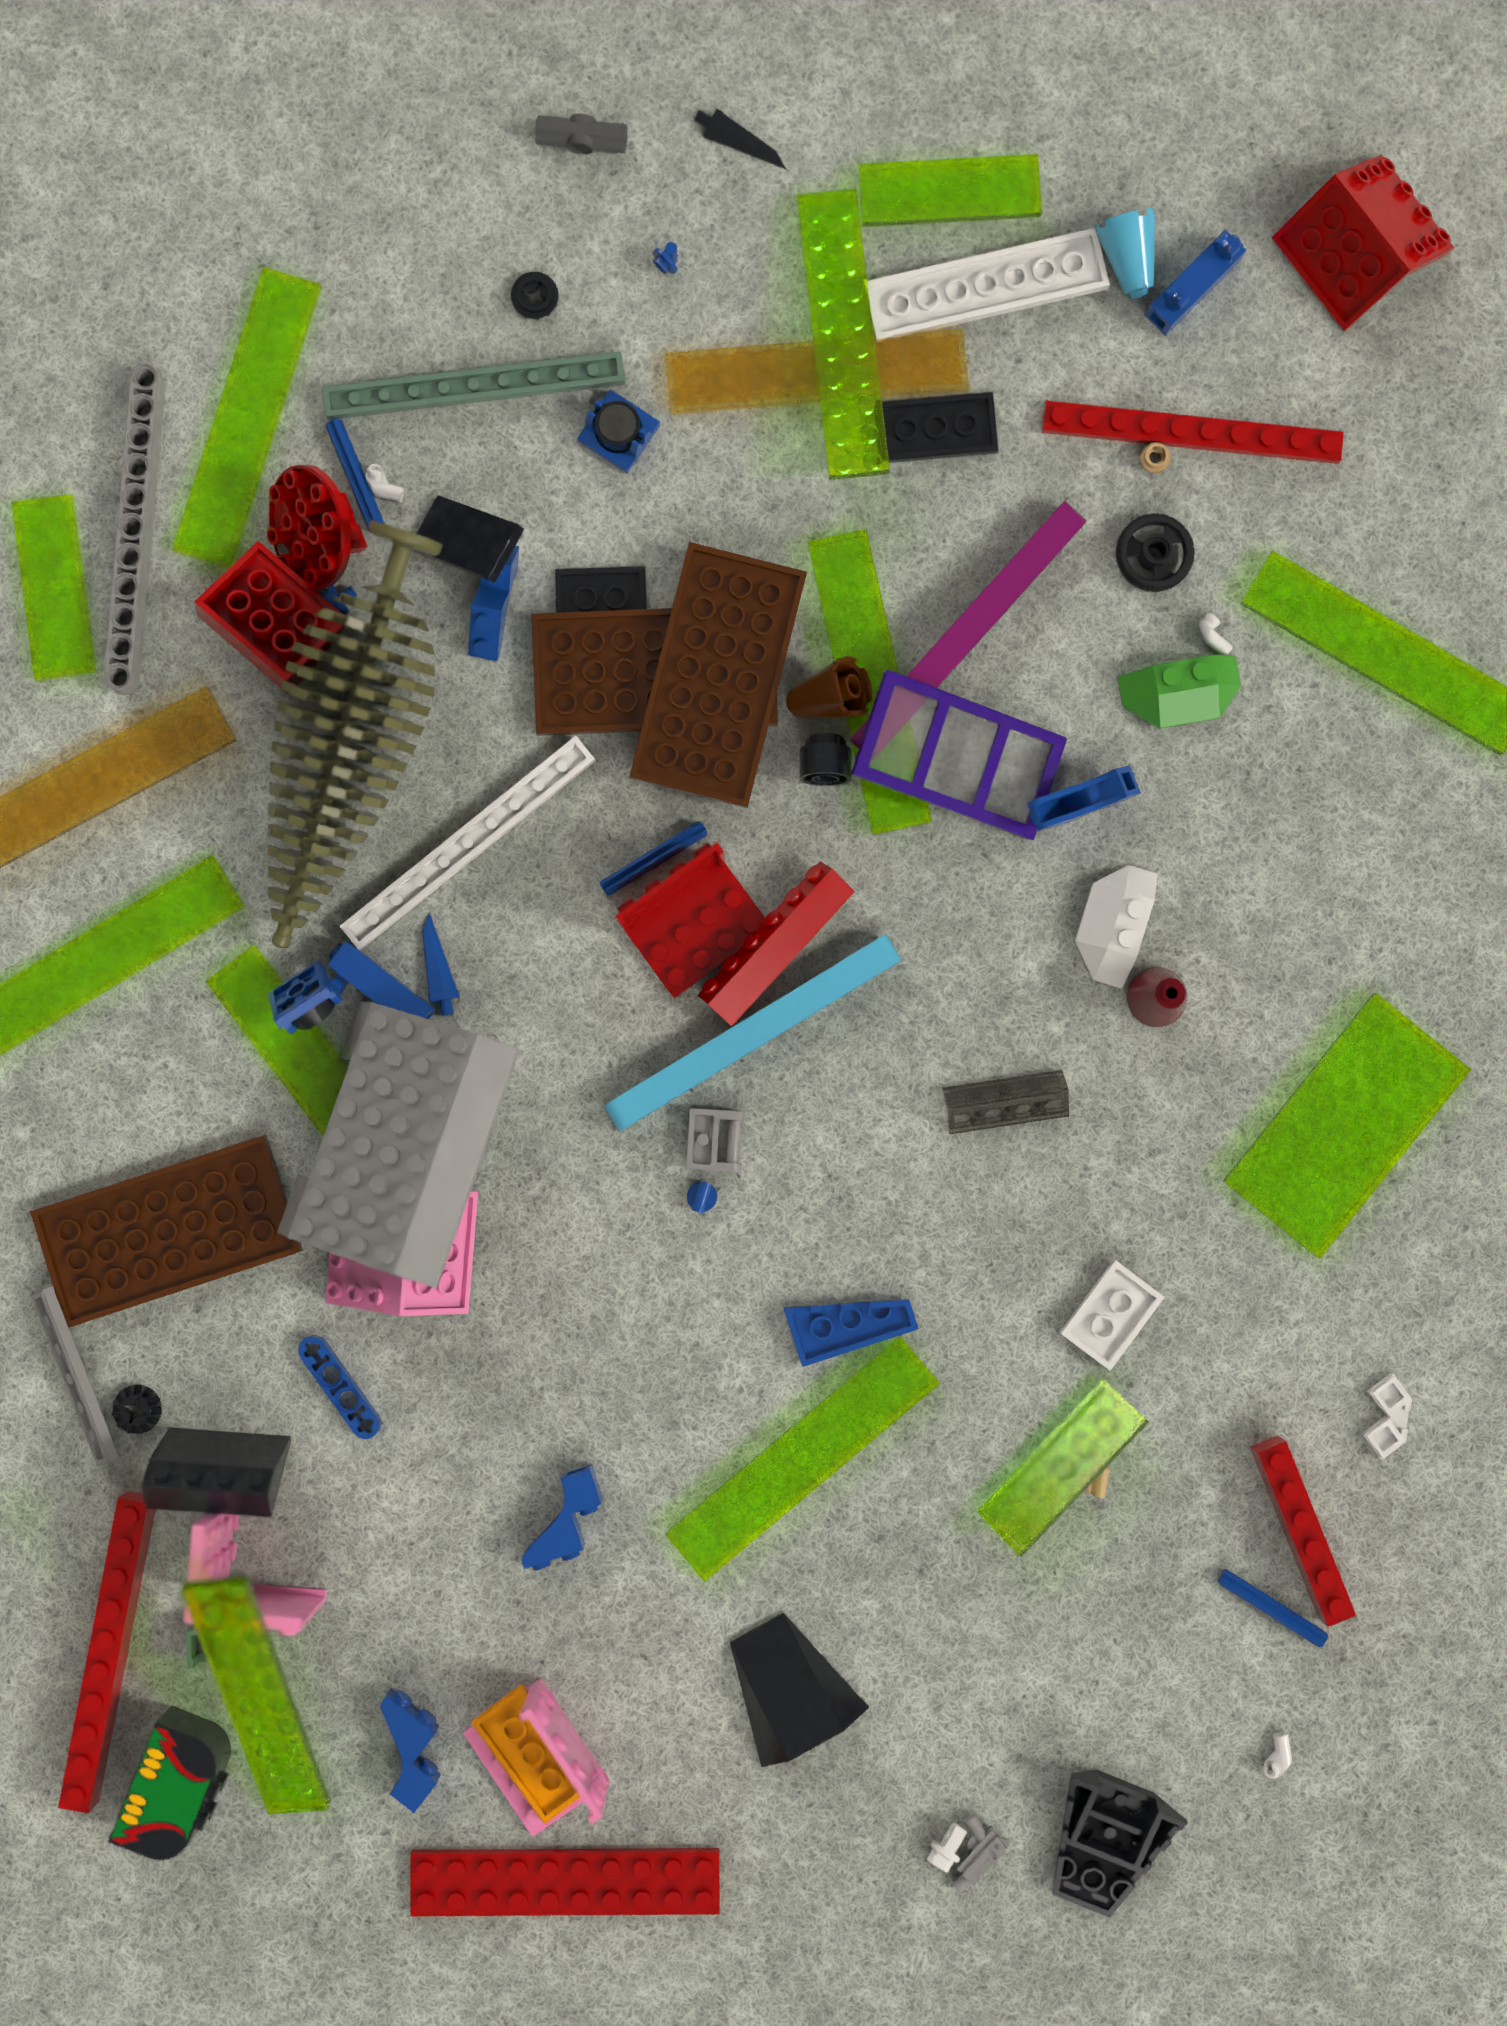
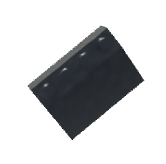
[141,1428,291,1518]

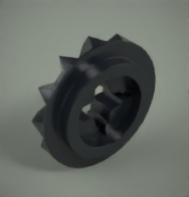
[511,272,559,321]
[111,1385,162,1434]

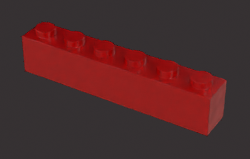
[697,861,855,1027]
[1250,1435,1357,1627]

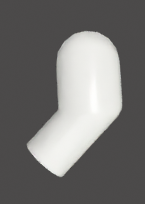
[365,464,404,503]
[1198,612,1233,655]
[1263,1732,1292,1779]

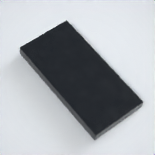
[873,392,999,464]
[413,495,525,583]

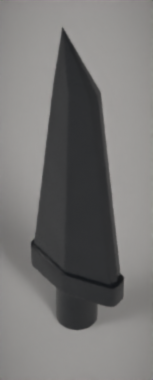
[694,109,787,170]

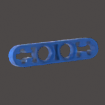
[298,1335,381,1439]

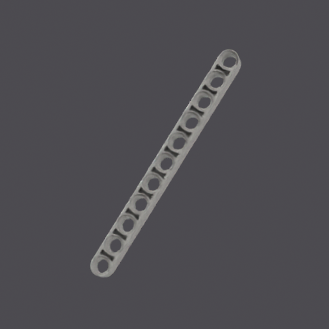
[104,363,166,695]

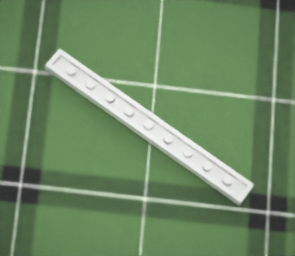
[340,736,596,951]

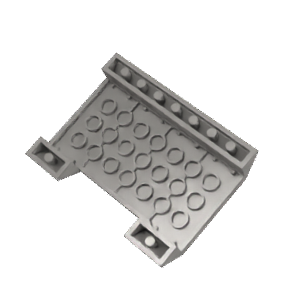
[277,1001,520,1288]

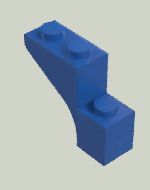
[468,546,520,661]
[1027,765,1141,831]
[522,1464,603,1571]
[381,1688,441,1813]

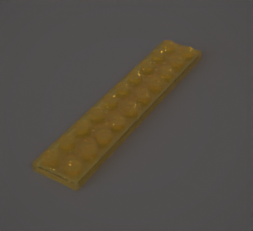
[665,329,969,415]
[0,686,237,868]

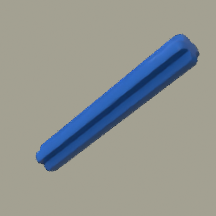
[326,419,385,529]
[600,821,707,896]
[1218,1569,1328,1647]

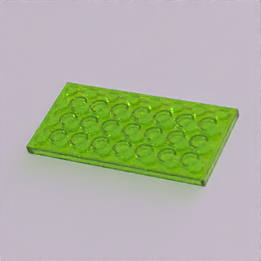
[1222,993,1472,1259]

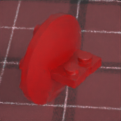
[267,464,368,590]

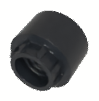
[799,733,852,786]

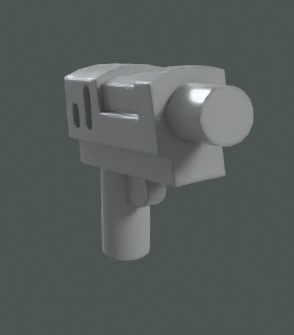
[953,1813,1008,1893]

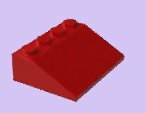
[194,541,346,694]

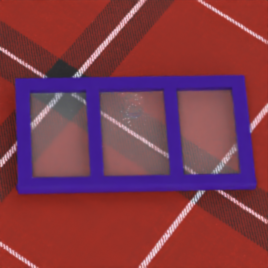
[850,669,1067,840]

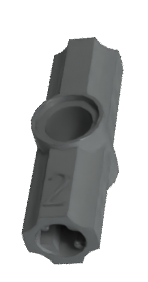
[535,113,628,155]

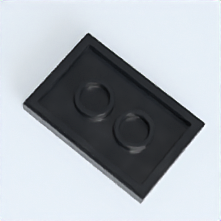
[555,566,647,613]

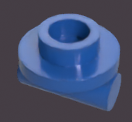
[653,242,678,274]
[687,1181,717,1213]

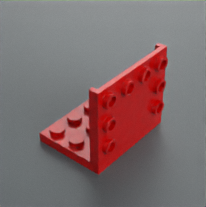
[1271,154,1455,331]
[615,842,765,999]

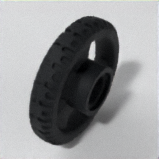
[1116,513,1195,592]

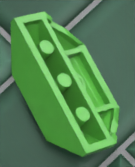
[1117,655,1241,729]

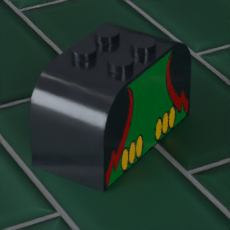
[108,1705,231,1861]

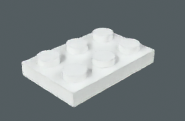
[1059,1259,1165,1371]

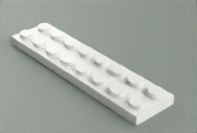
[862,228,1110,343]

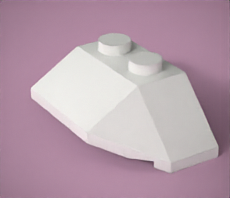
[1074,865,1158,989]

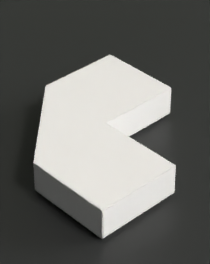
[1361,1373,1412,1460]

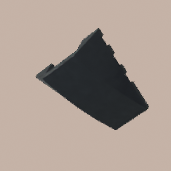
[730,1612,869,1767]
[1052,1770,1188,1918]

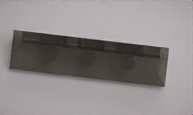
[942,1070,1069,1135]

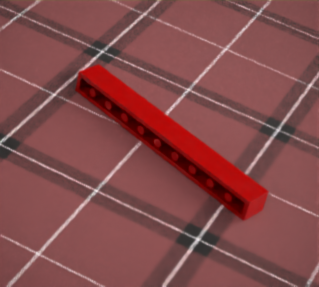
[58,1491,155,1814]

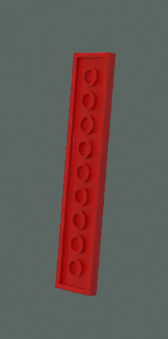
[410,1848,720,1917]

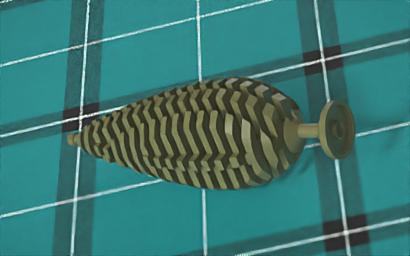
[268,520,443,948]

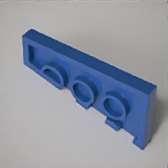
[783,1299,919,1367]

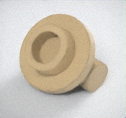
[1081,1463,1110,1498]

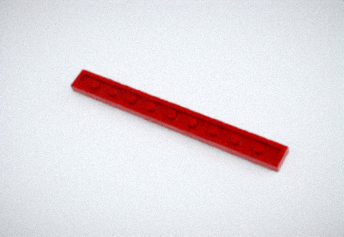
[1042,400,1344,464]

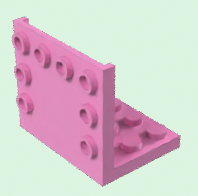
[326,1191,478,1316]
[184,1513,327,1635]
[463,1678,610,1837]

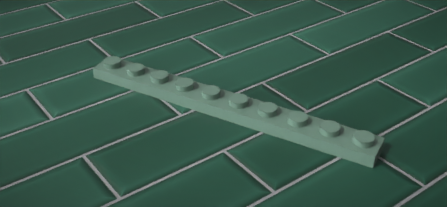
[322,351,625,420]

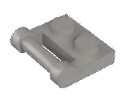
[686,1108,745,1172]

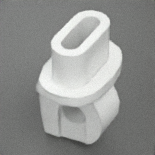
[927,1822,967,1872]

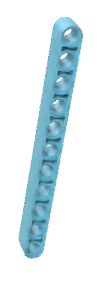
[604,934,902,1132]

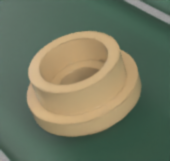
[1140,442,1170,473]

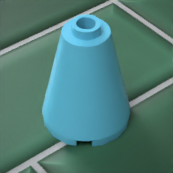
[1095,208,1156,300]

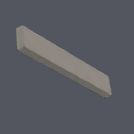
[31,1286,119,1466]

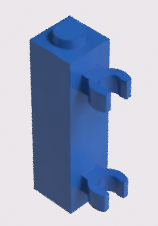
[1144,230,1247,336]
[327,941,437,1019]

